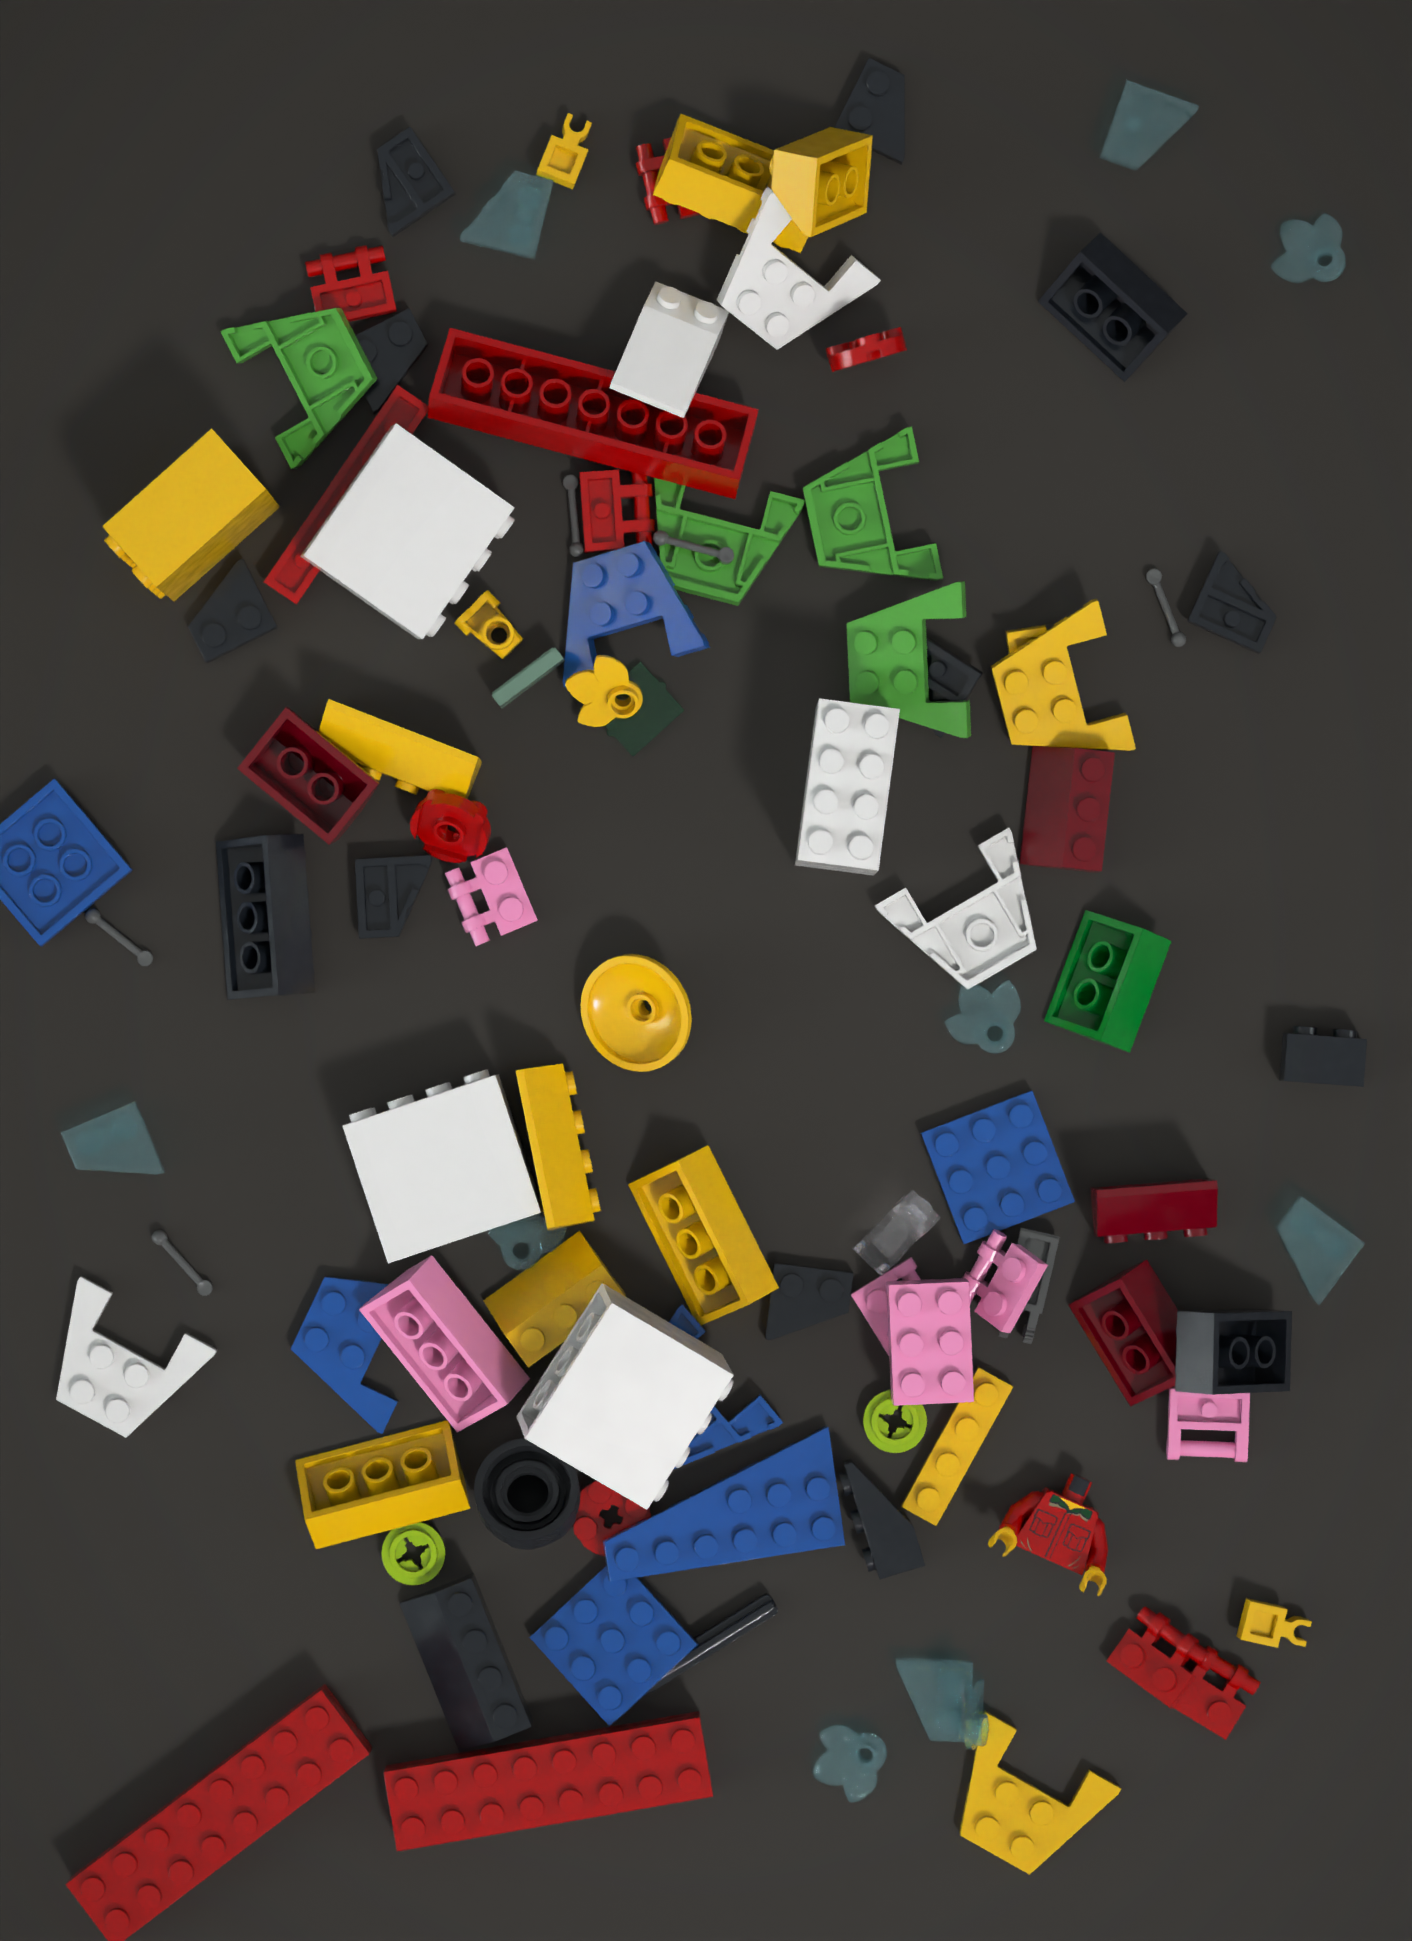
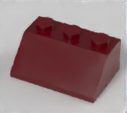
[237,706,380,845]
[1019,746,1115,873]
[1090,1178,1218,1243]
[1069,1259,1178,1407]

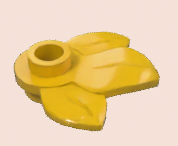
[565,655,643,727]

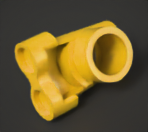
[454,590,523,659]

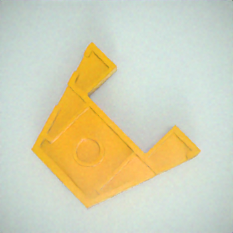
[990,599,1136,751]
[960,1711,1121,1875]

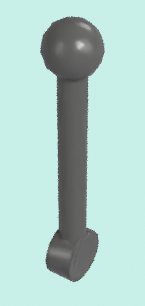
[563,475,585,557]
[653,530,734,564]
[1146,569,1187,647]
[85,908,154,966]
[152,1230,213,1296]

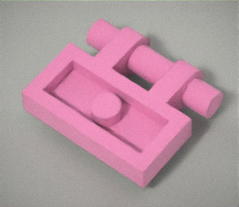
[445,847,538,947]
[963,1229,1048,1333]

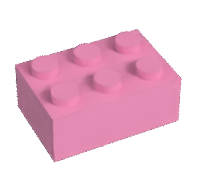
[886,1278,974,1406]

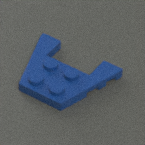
[563,541,710,688]
[291,1276,398,1434]
[669,1304,783,1469]

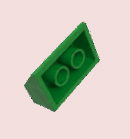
[1044,910,1172,1053]

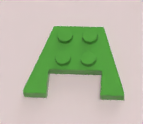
[221,308,378,469]
[802,427,943,581]
[654,478,805,606]
[847,581,971,738]

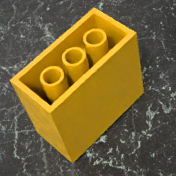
[102,428,280,602]

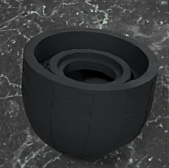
[474,1438,581,1550]

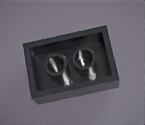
[1175,1309,1292,1395]

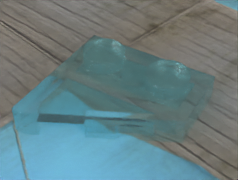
[1099,80,1199,171]
[460,171,554,260]
[61,1102,165,1175]
[1276,1196,1365,1305]
[895,1658,973,1742]

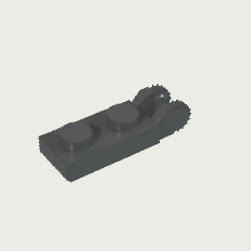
[998,1227,1060,1344]

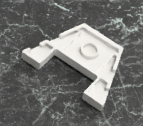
[717,187,881,350]
[875,828,1037,990]
[56,1276,217,1438]

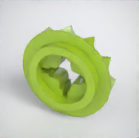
[863,1389,927,1453]
[382,1522,446,1585]

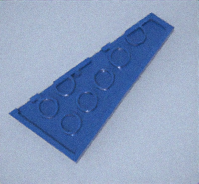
[603,1426,845,1582]

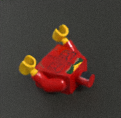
[988,1473,1108,1596]

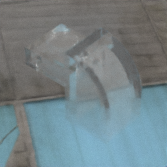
[852,1190,941,1276]

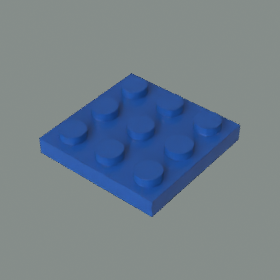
[0,778,133,947]
[921,1090,1075,1244]
[529,1566,699,1727]

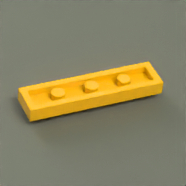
[901,1367,1013,1526]

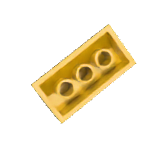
[653,114,808,253]
[319,699,482,799]
[516,1063,601,1231]
[628,1145,779,1325]
[295,1420,470,1549]

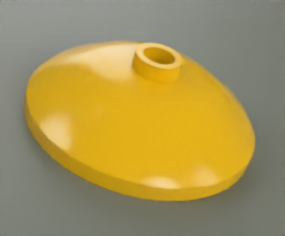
[580,954,692,1072]

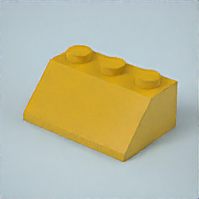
[770,127,873,237]
[483,1230,626,1368]

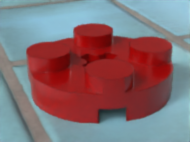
[825,327,907,372]
[410,789,491,863]
[573,1480,651,1556]

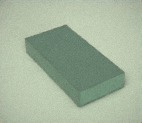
[492,647,565,709]

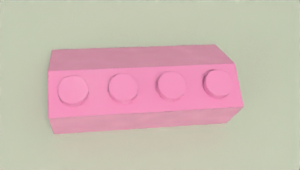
[359,1255,530,1432]

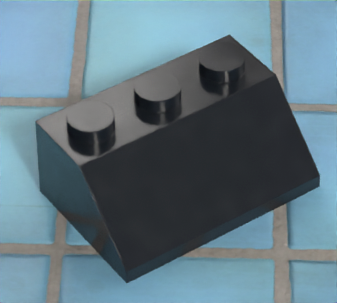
[1038,232,1188,382]

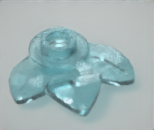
[1271,213,1346,283]
[945,980,1021,1054]
[488,1210,567,1270]
[959,1671,989,1750]
[813,1725,887,1802]

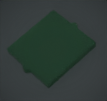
[605,662,684,757]

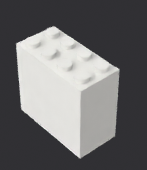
[300,423,515,639]
[795,698,900,876]
[343,1070,543,1263]
[516,1283,734,1510]

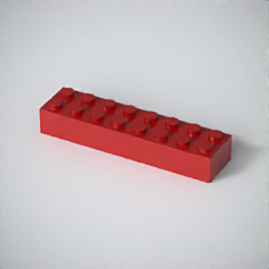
[428,328,759,499]
[65,1684,373,1941]
[383,1711,713,1852]

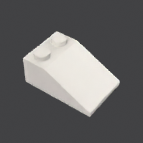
[609,282,729,418]

